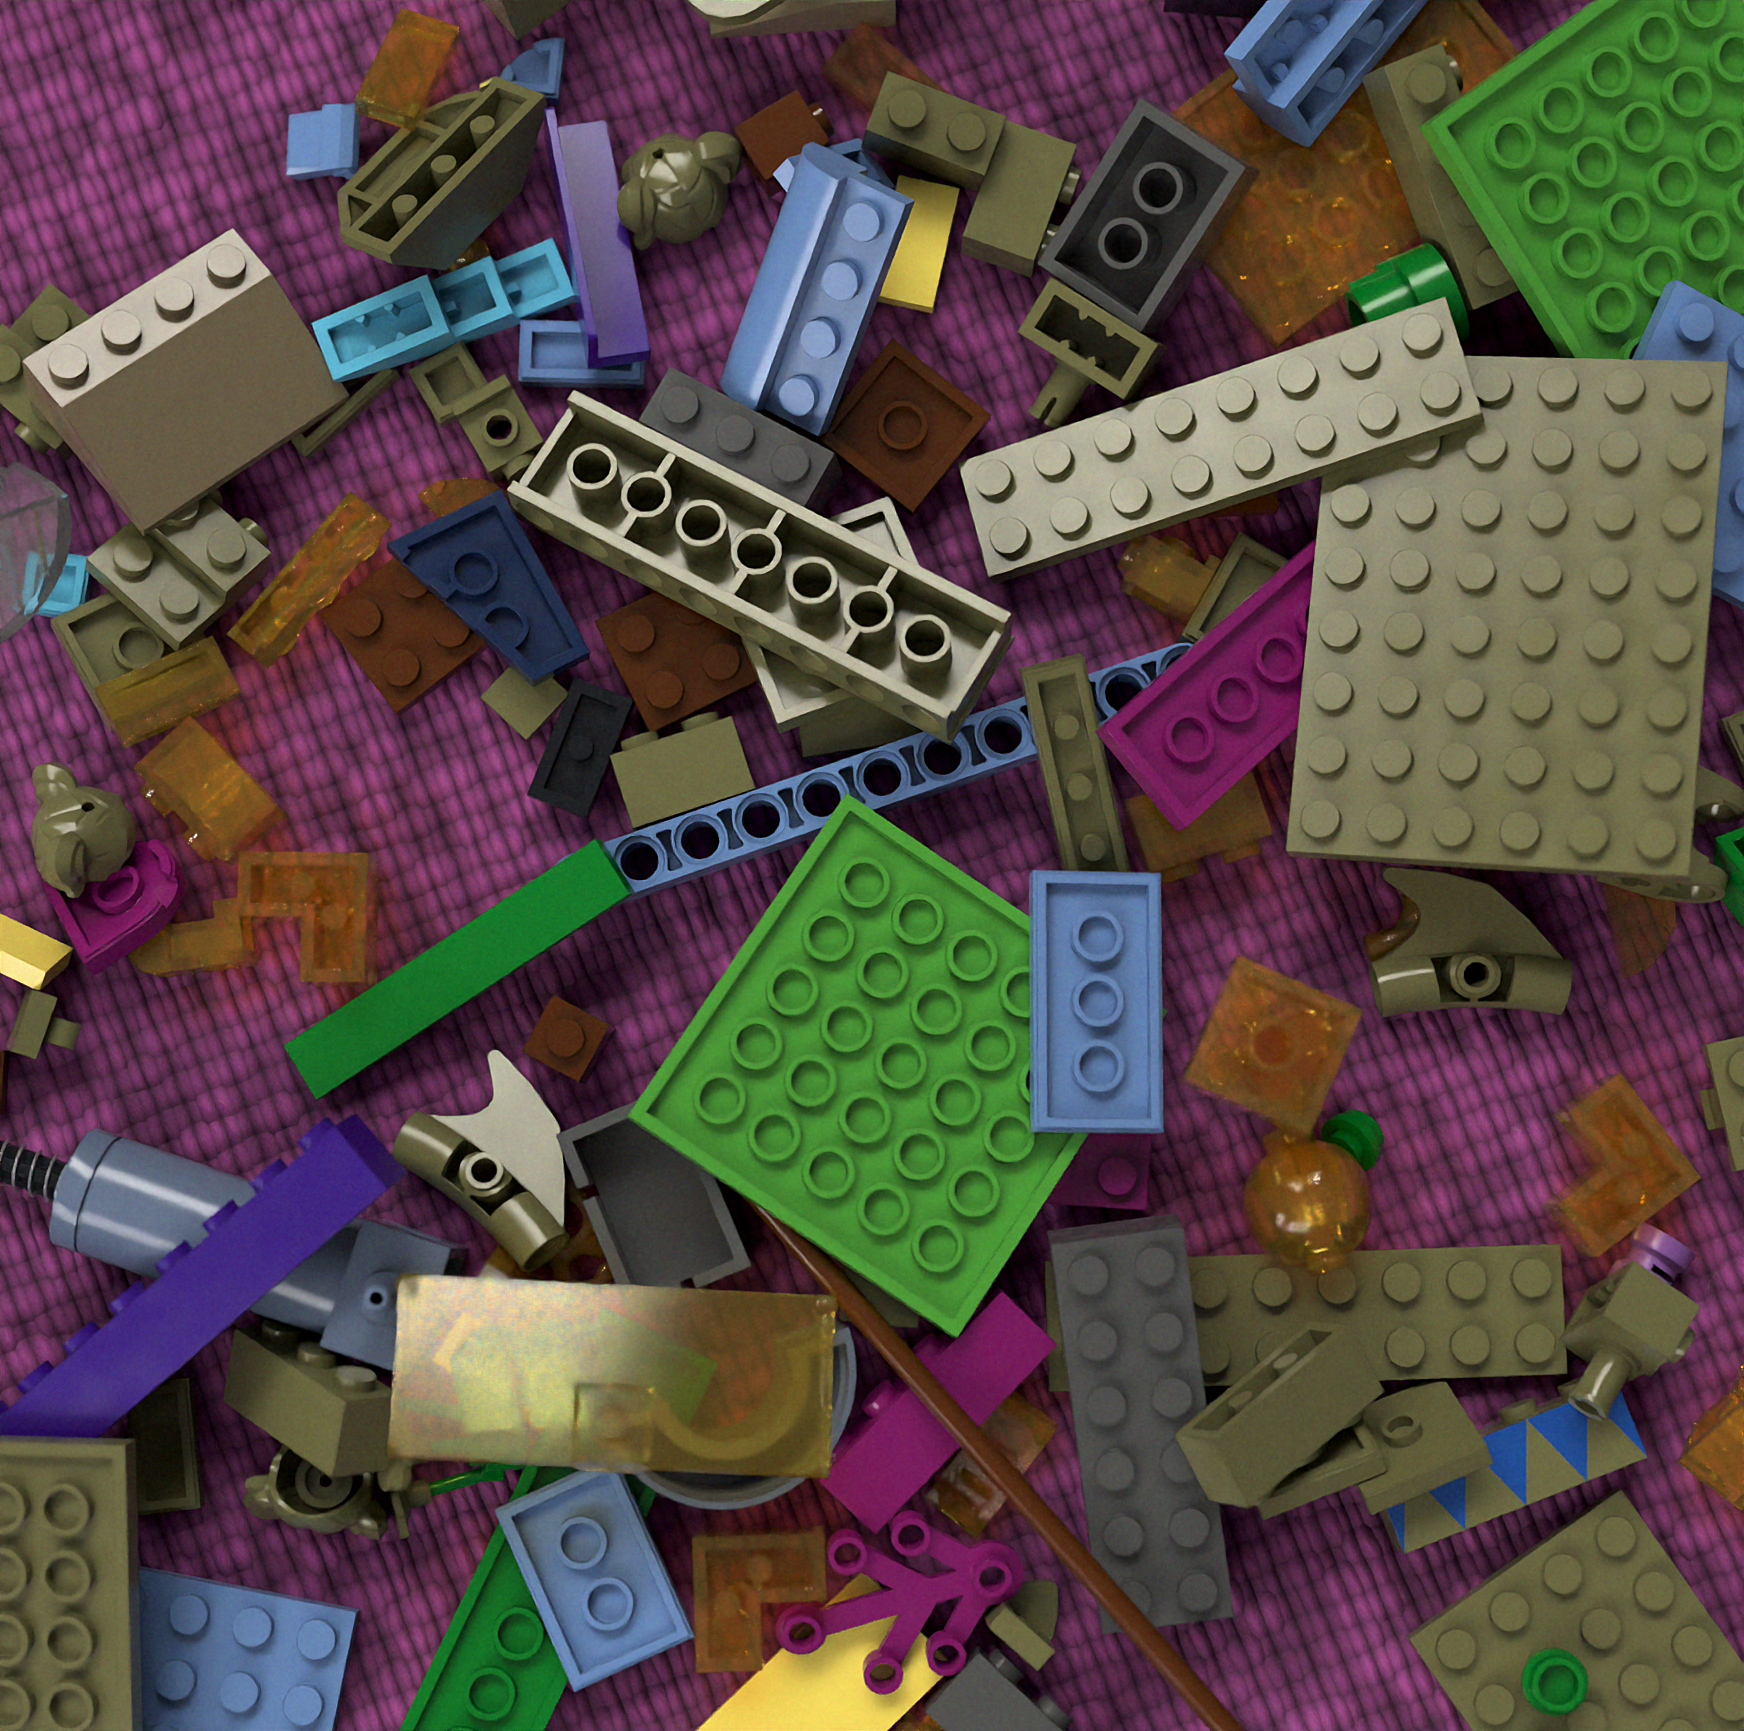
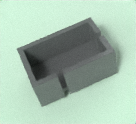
[555,1100,755,1317]

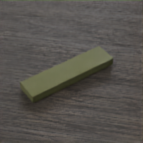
[1018,653,1131,872]

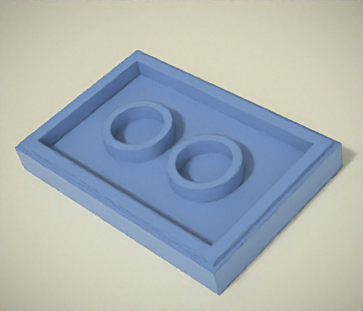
[495,1454,696,1692]

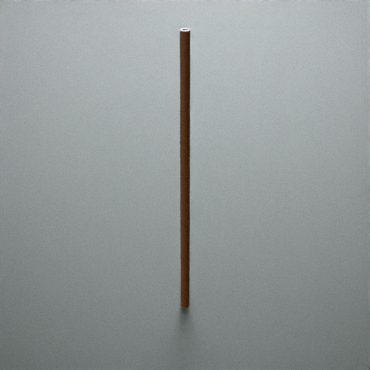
[741,1195,1246,1731]

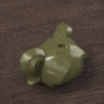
[617,131,743,250]
[31,762,136,898]
[242,1444,388,1540]

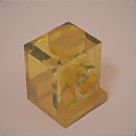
[1117,534,1222,626]

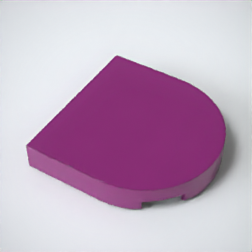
[42,839,186,976]

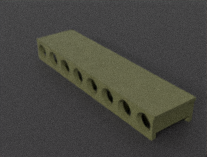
[507,390,1015,745]

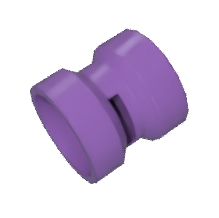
[1606,1221,1696,1286]

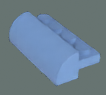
[1224,0,1428,148]
[720,142,915,436]

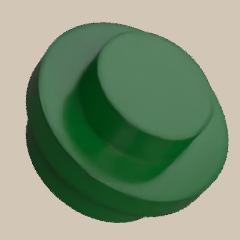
[1321,1109,1384,1171]
[1521,1648,1589,1716]

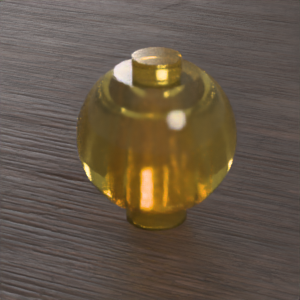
[1243,1124,1374,1274]

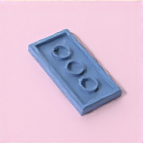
[1029,870,1163,1134]

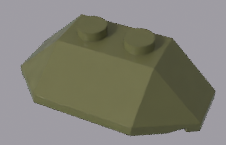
[337,76,547,270]

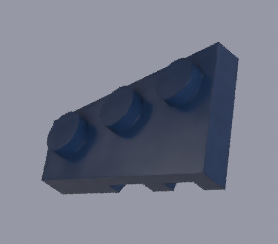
[387,489,590,687]

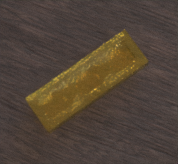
[227,492,392,669]

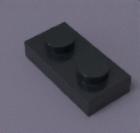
[527,677,635,820]

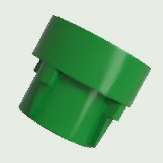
[1344,242,1470,345]

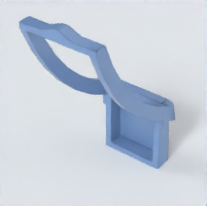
[286,103,418,181]

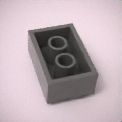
[1037,97,1261,334]

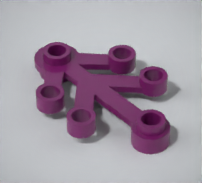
[774,1510,1024,1695]

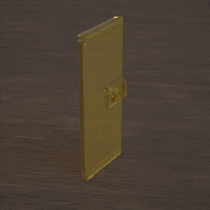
[388,1273,838,1479]

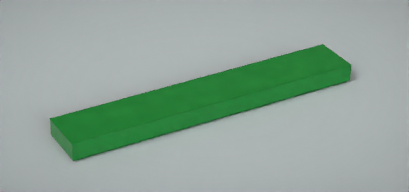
[284,839,635,1100]

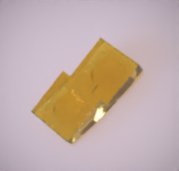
[924,1391,1059,1538]

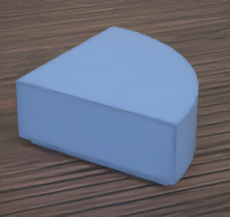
[500,38,566,105]

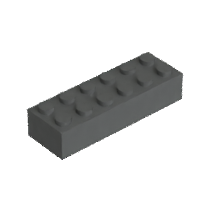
[1047,1214,1234,1634]

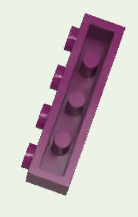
[814,1281,1057,1535]

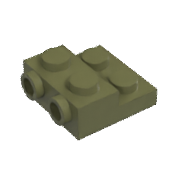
[0,283,91,461]
[86,489,271,653]

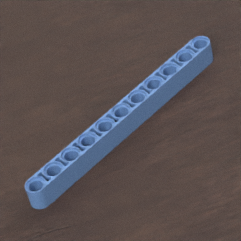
[556,643,1193,907]

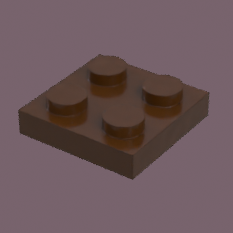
[814,338,991,517]
[320,558,490,716]
[595,591,759,734]

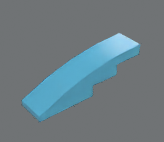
[311,237,575,383]

